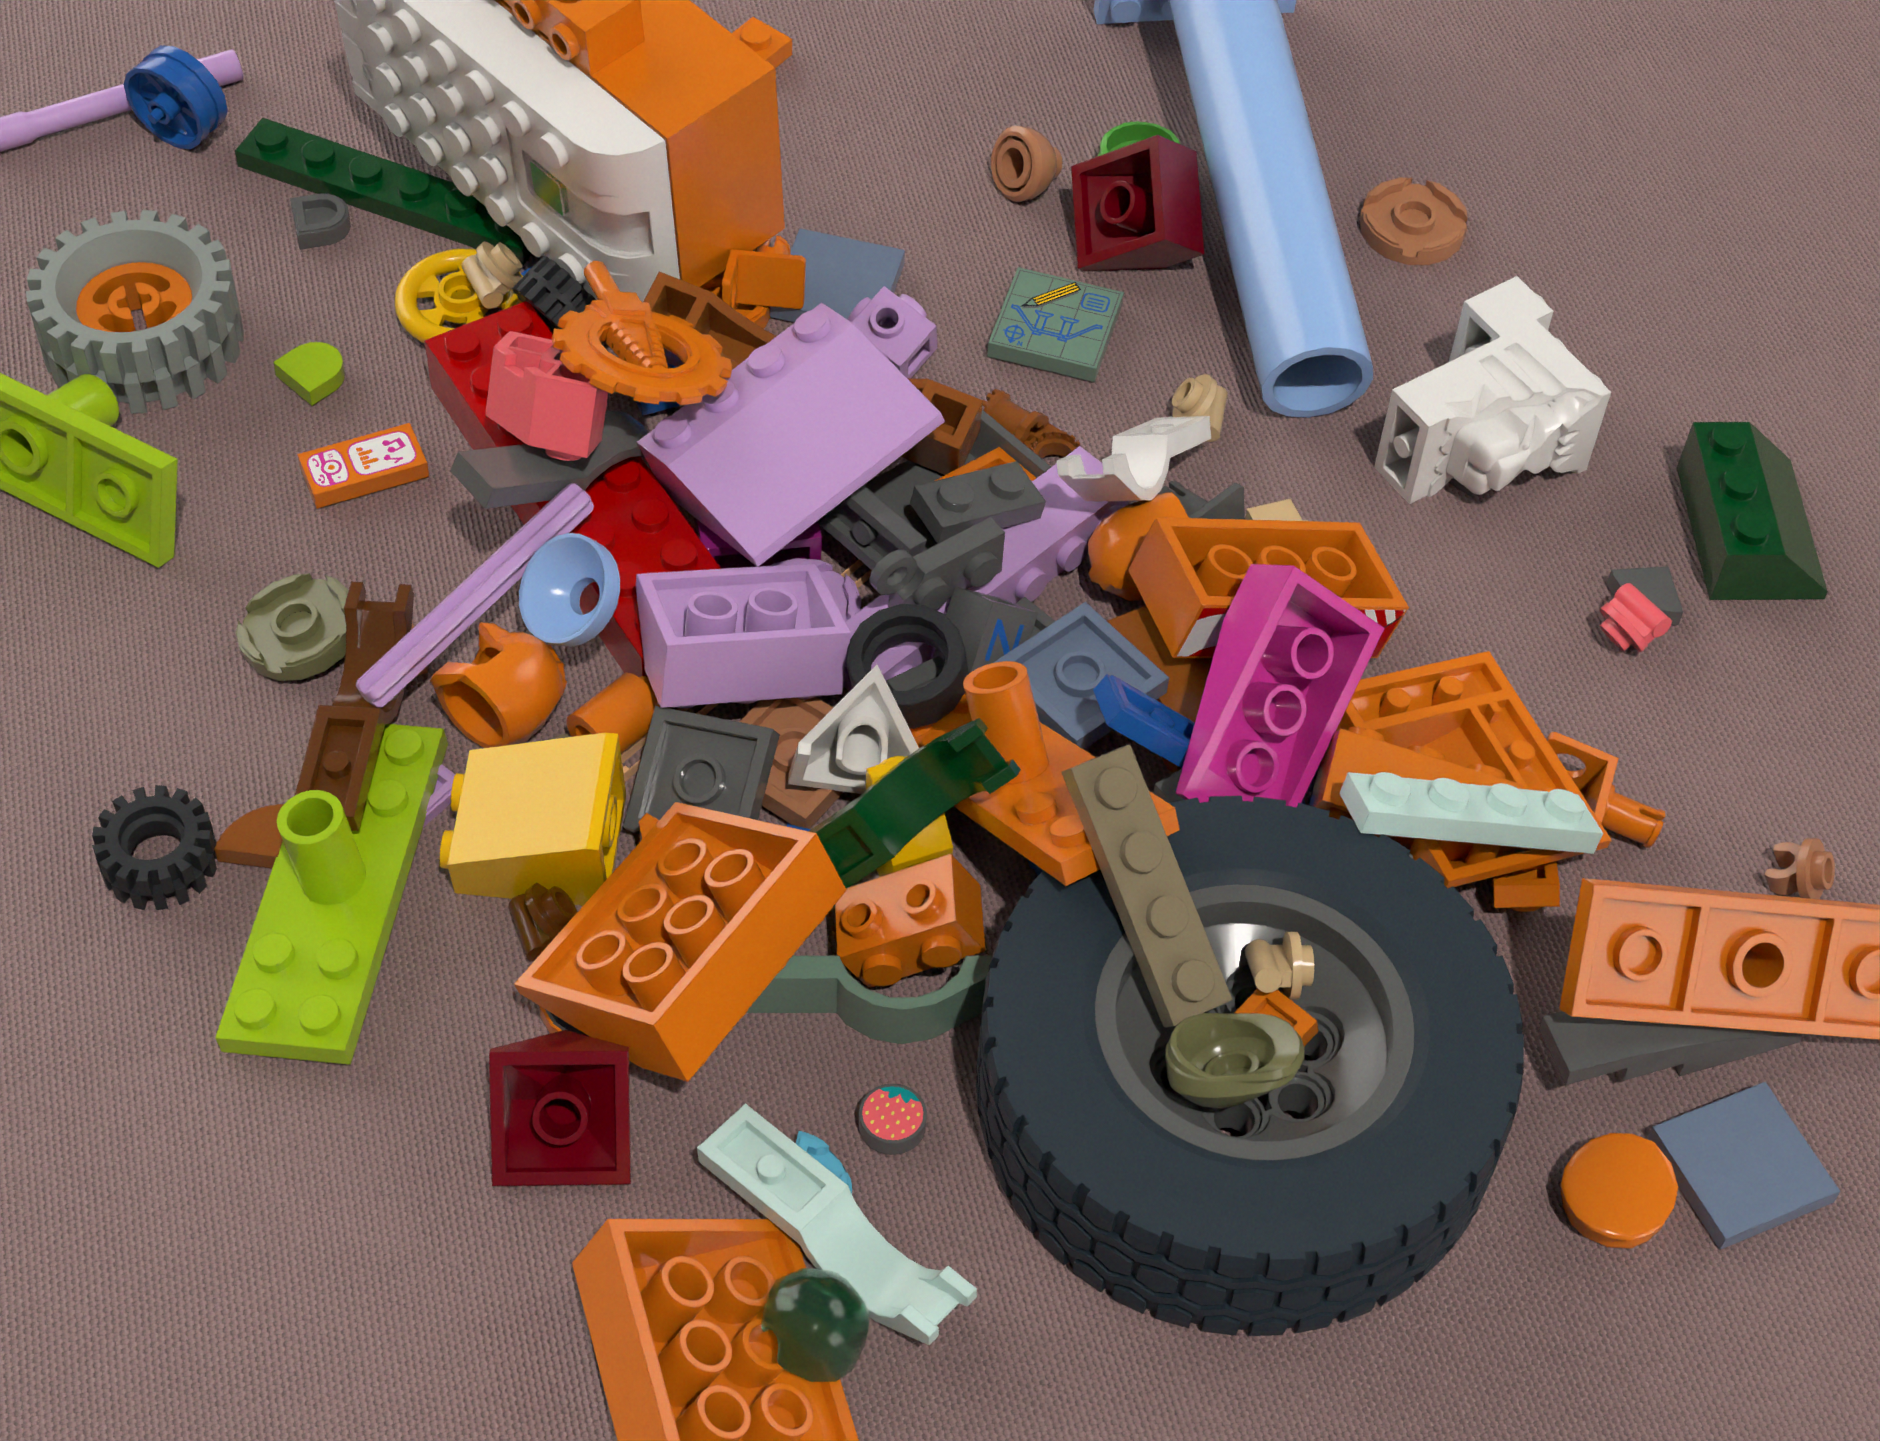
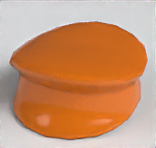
[1560,1133,1678,1249]

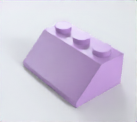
[636,563,851,708]

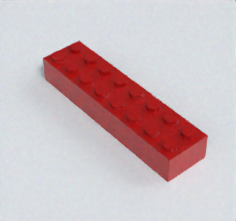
[424,301,721,677]

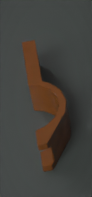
[295,581,414,831]

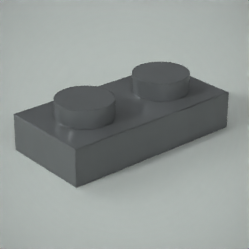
[910,461,1046,544]

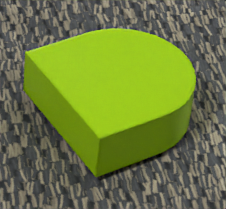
[273,342,345,406]

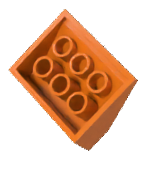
[514,802,847,1082]
[572,1219,859,1441]

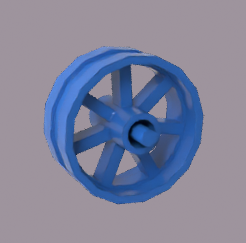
[123,45,228,149]

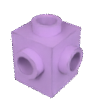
[848,286,937,378]

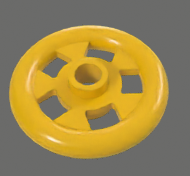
[395,248,523,344]

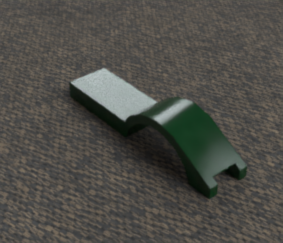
[809,718,1021,888]

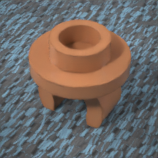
[1765,838,1835,899]

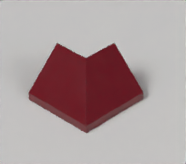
[489,1030,631,1186]

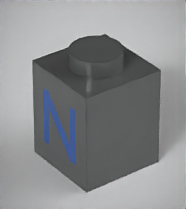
[933,586,1038,674]

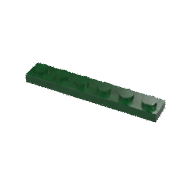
[235,117,532,265]

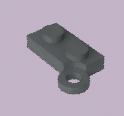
[870,517,1005,610]

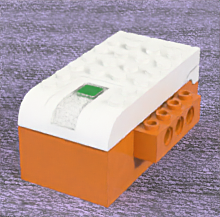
[334,0,785,302]

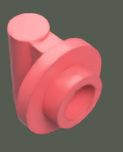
[1599,583,1672,652]

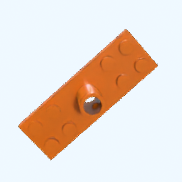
[910,661,1180,886]
[1559,878,1880,1040]

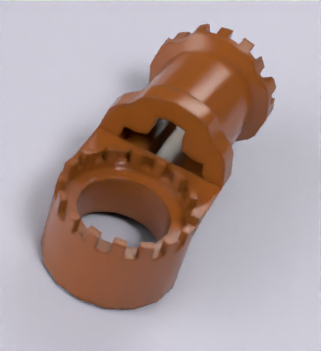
[982,389,1080,465]

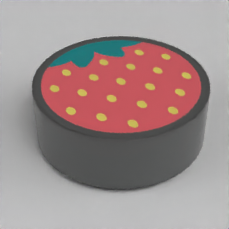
[859,1083,927,1155]

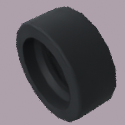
[846,604,969,729]

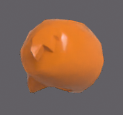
[1088,492,1189,601]
[430,622,567,748]

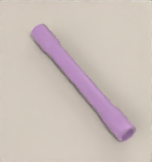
[0,49,243,152]

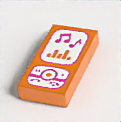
[297,423,429,509]

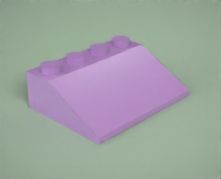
[637,303,945,567]

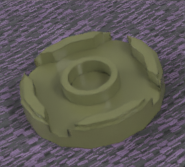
[236,573,349,681]

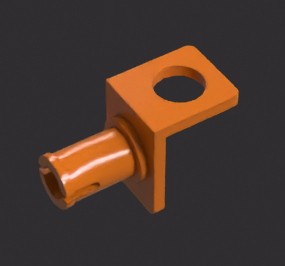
[722,235,806,310]
[1546,732,1665,848]

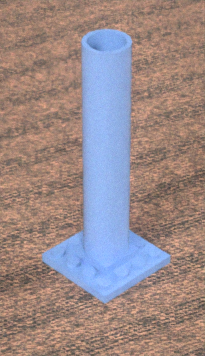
[1094,0,1373,418]

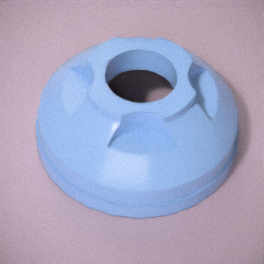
[519,533,620,647]

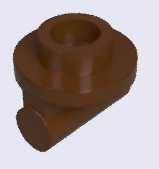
[509,883,577,962]

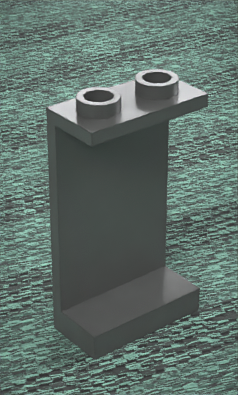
[818,410,1051,576]

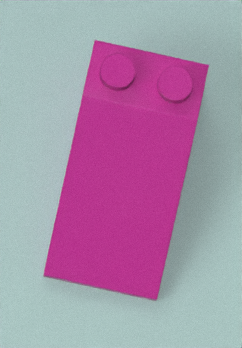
[1175,564,1385,808]

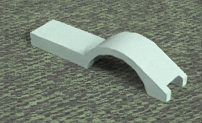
[697,1103,977,1345]

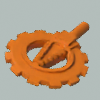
[552,261,732,405]

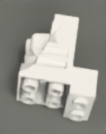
[1374,276,1611,504]

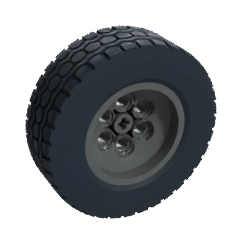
[976,796,1524,1336]

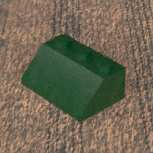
[1677,422,1828,600]

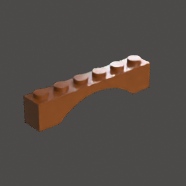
[643,271,983,475]

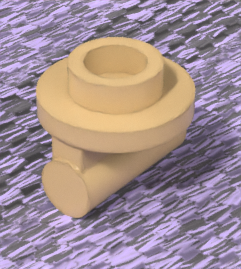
[462,242,522,309]
[1172,374,1228,442]
[1245,932,1314,1000]

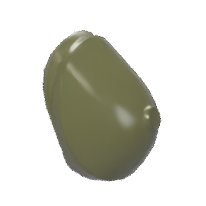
[1165,1013,1305,1108]

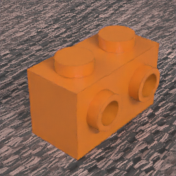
[835,854,985,988]

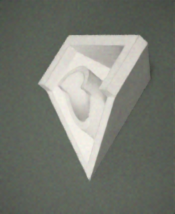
[788,665,919,794]

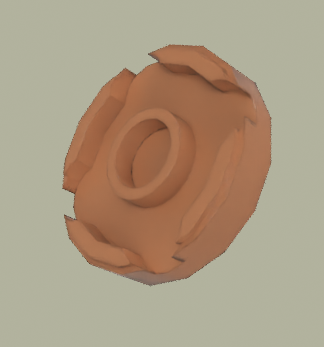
[1359,177,1468,265]

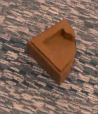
[214,804,284,868]

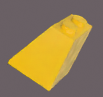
[440,732,626,906]

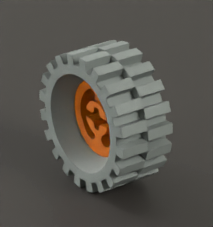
[26,210,244,414]

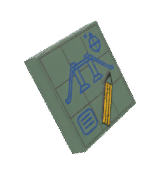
[987,267,1124,382]

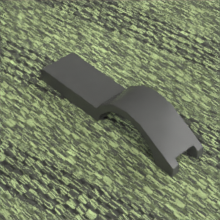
[450,410,651,509]

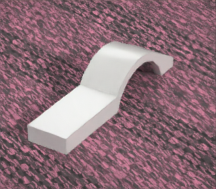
[1057,416,1211,502]

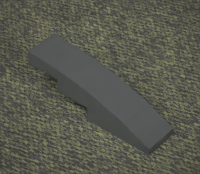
[1539,1011,1802,1085]

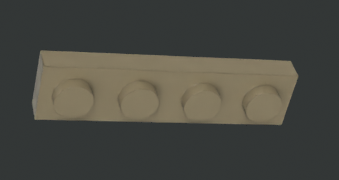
[1061,744,1233,1027]

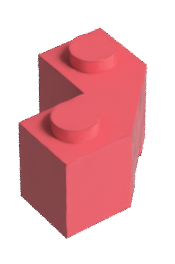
[485,331,608,461]

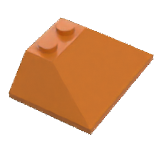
[1334,651,1612,889]

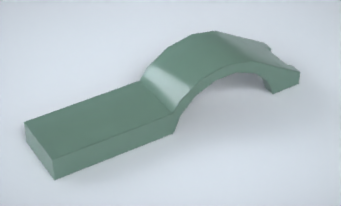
[747,956,992,1044]

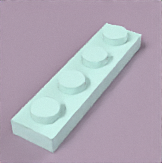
[1339,772,1603,854]

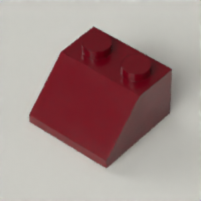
[1071,135,1204,271]

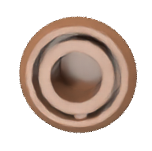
[991,126,1063,202]

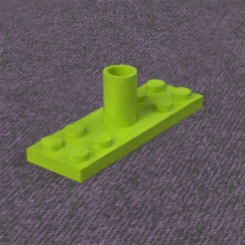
[0,373,178,568]
[215,724,448,1065]

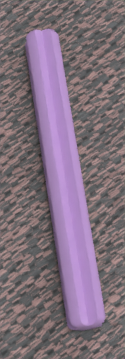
[356,483,594,708]

